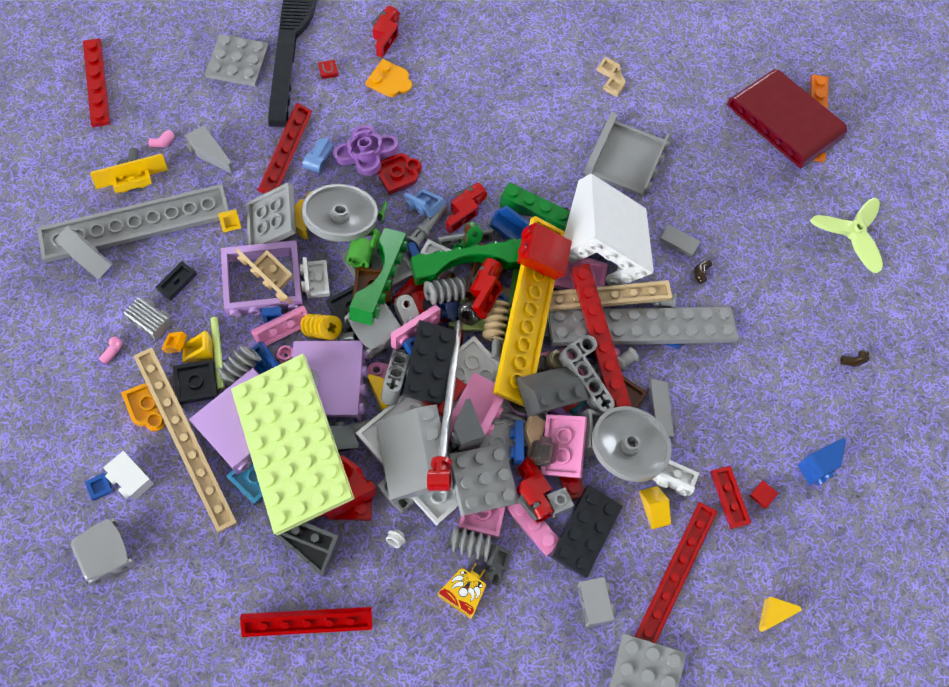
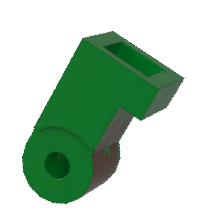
[453,222,483,249]

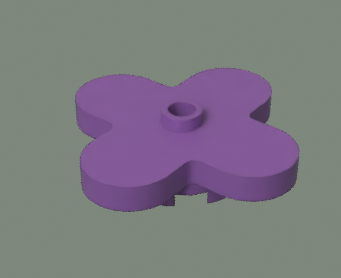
[333,125,399,176]

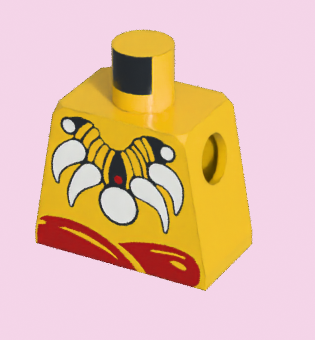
[438,563,486,619]

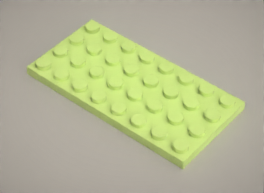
[231,354,354,536]

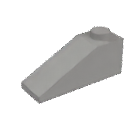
[185,125,235,173]

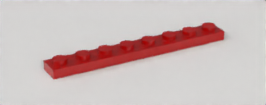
[570,263,632,408]

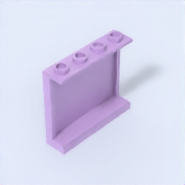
[292,341,368,421]
[189,368,259,475]

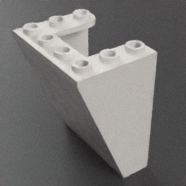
[564,173,654,286]

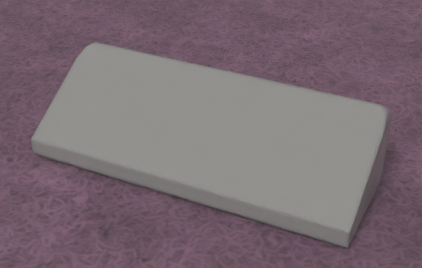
[436,229,493,248]
[648,379,674,438]

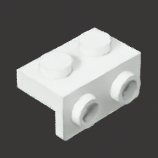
[300,257,330,299]
[652,460,699,496]

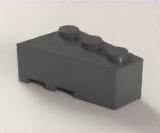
[272,522,342,577]

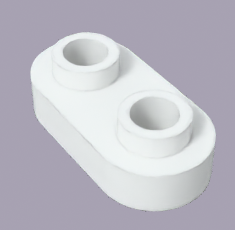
[394,295,419,326]

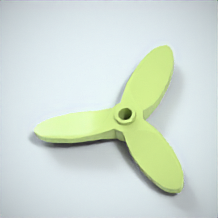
[810,198,883,273]

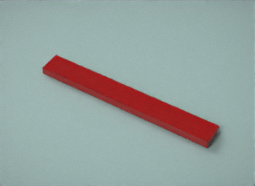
[634,502,718,643]

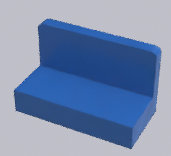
[489,206,530,240]

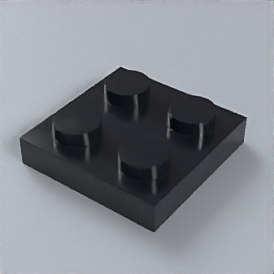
[173,359,218,405]

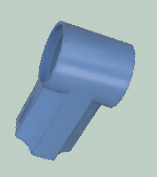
[303,138,333,174]

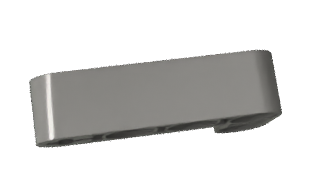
[559,335,614,414]
[381,346,410,406]

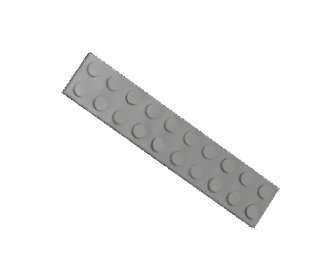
[37,184,229,263]
[548,307,739,346]

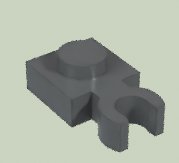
[484,544,511,585]

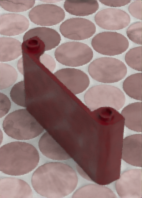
[727,69,847,169]

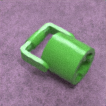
[345,228,381,268]

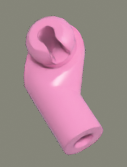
[149,130,174,148]

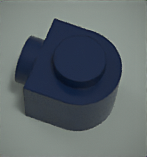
[438,301,462,322]

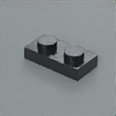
[155,261,197,301]

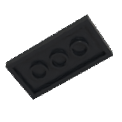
[401,320,457,406]
[550,485,623,578]

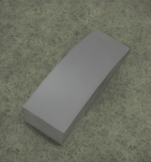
[55,226,113,280]

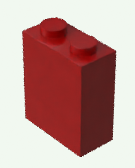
[517,222,572,280]

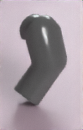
[117,147,138,165]

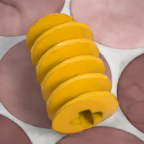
[300,314,342,340]

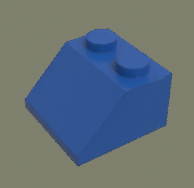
[798,438,846,486]

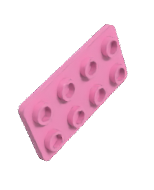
[448,373,504,449]

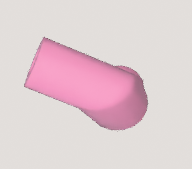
[99,337,123,364]

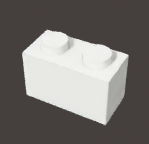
[103,451,154,501]

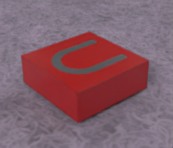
[318,60,338,79]

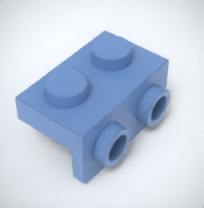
[403,189,446,217]

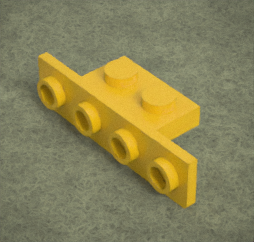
[90,154,168,193]

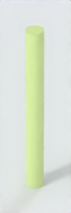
[210,317,225,390]

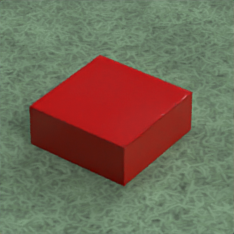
[749,480,779,509]

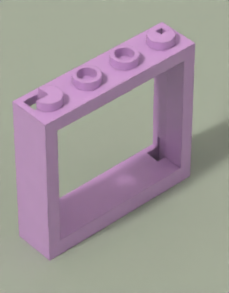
[221,240,303,318]

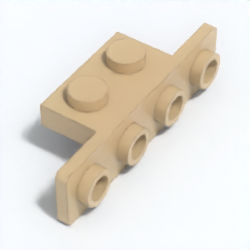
[235,248,295,304]

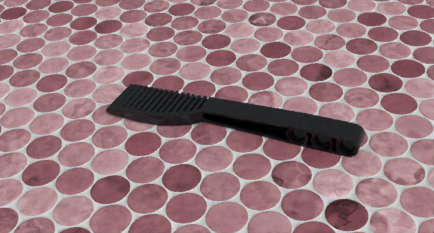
[268,0,317,127]

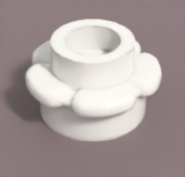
[386,529,406,548]

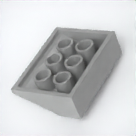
[376,404,453,501]

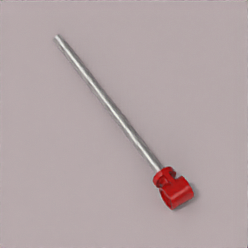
[427,320,463,491]

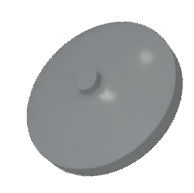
[302,184,378,242]
[592,406,671,482]

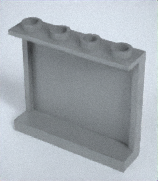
[584,112,670,197]

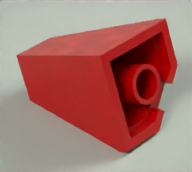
[319,455,376,520]

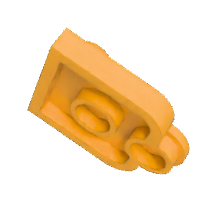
[365,59,412,97]
[121,383,165,432]

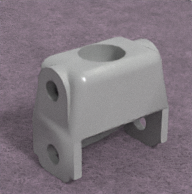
[344,303,401,359]
[71,518,137,586]

